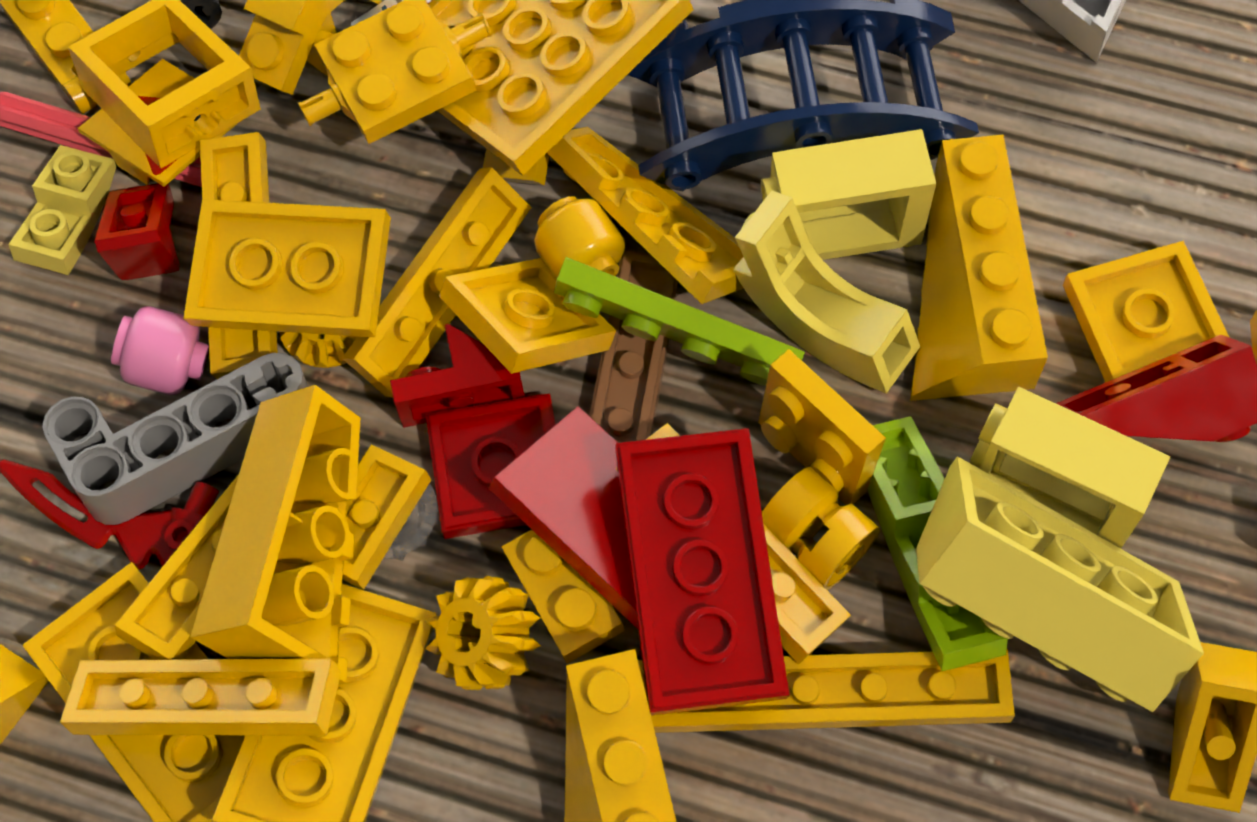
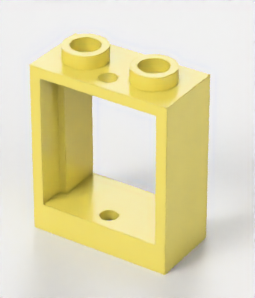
[761,129,936,260]
[969,386,1171,548]

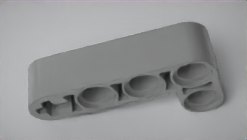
[42,353,308,525]

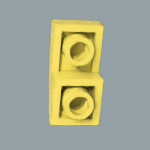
[8,145,116,275]

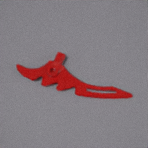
[0,459,219,570]

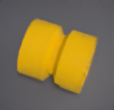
[762,467,880,590]

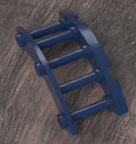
[628,0,979,192]

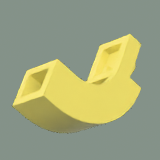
[733,190,920,394]

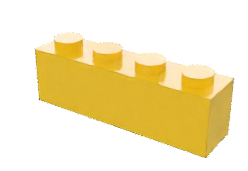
[910,134,1048,401]
[190,385,361,685]
[564,649,676,822]

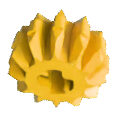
[425,576,541,690]

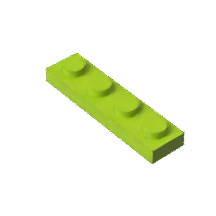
[554,257,805,386]

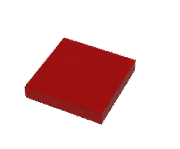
[426,393,556,539]

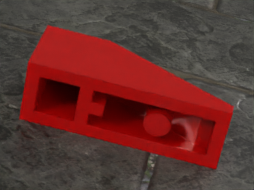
[1056,335,1257,442]

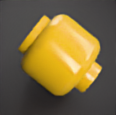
[534,196,625,279]

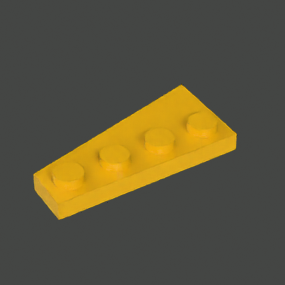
[547,127,744,304]

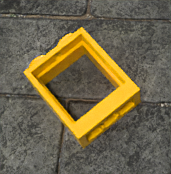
[68,0,261,169]

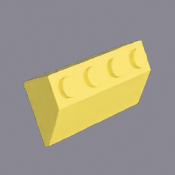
[916,456,1204,712]

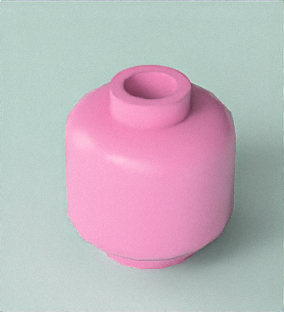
[111,306,209,395]

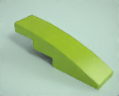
[868,416,1008,671]

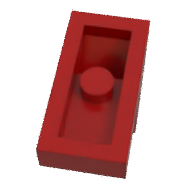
[94,183,180,280]
[390,324,525,428]

